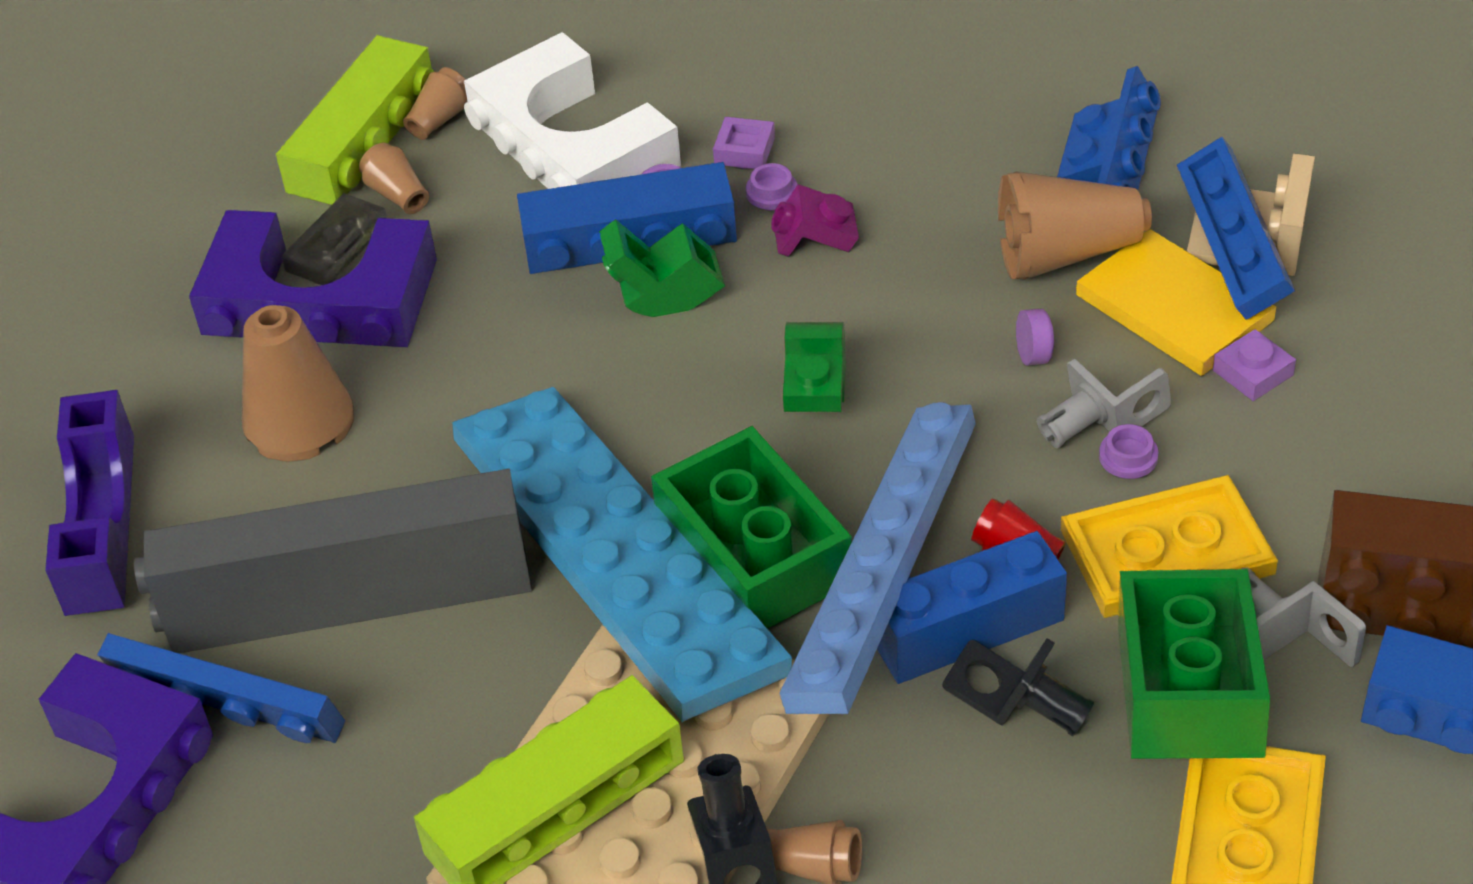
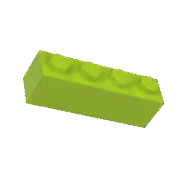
[276,35,434,206]
[413,675,684,884]

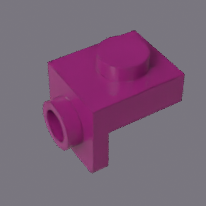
[771,184,859,257]

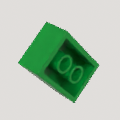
[651,425,852,629]
[1118,569,1270,759]

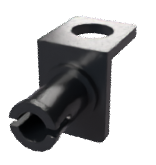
[942,638,1094,736]
[687,754,778,884]

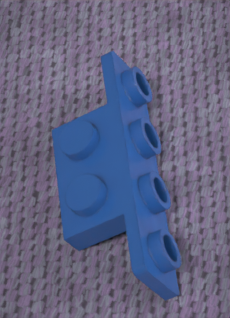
[1057,66,1161,190]

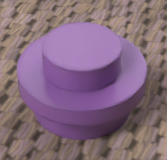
[746,163,797,211]
[1099,424,1158,479]

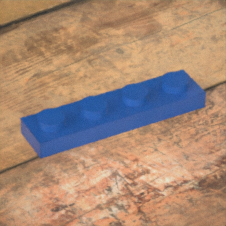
[1177,137,1295,320]
[97,633,345,743]

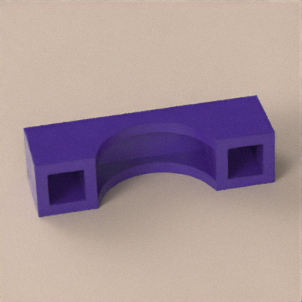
[45,390,134,616]

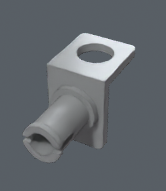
[1036,358,1171,449]
[1242,567,1366,667]

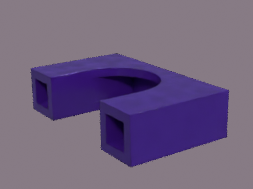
[189,210,437,348]
[0,653,214,884]

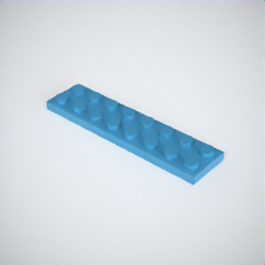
[452,387,792,722]

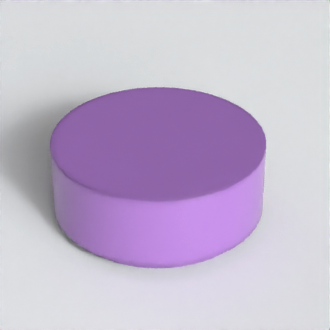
[1016,308,1054,366]

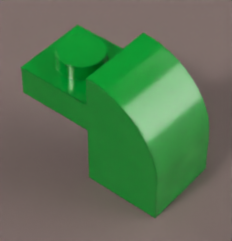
[599,219,725,317]
[783,322,846,412]

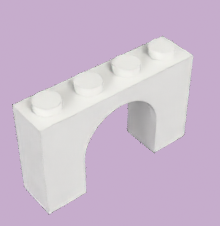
[464,32,681,189]

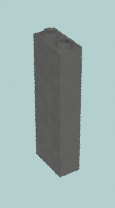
[134,468,532,653]

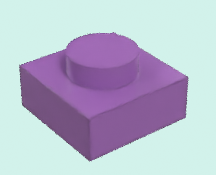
[713,117,775,169]
[1213,329,1296,401]

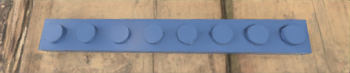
[780,402,976,714]

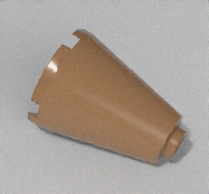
[998,171,1152,280]
[242,305,354,462]

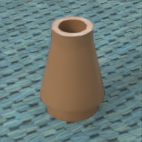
[403,67,468,140]
[359,143,429,214]
[767,820,862,884]

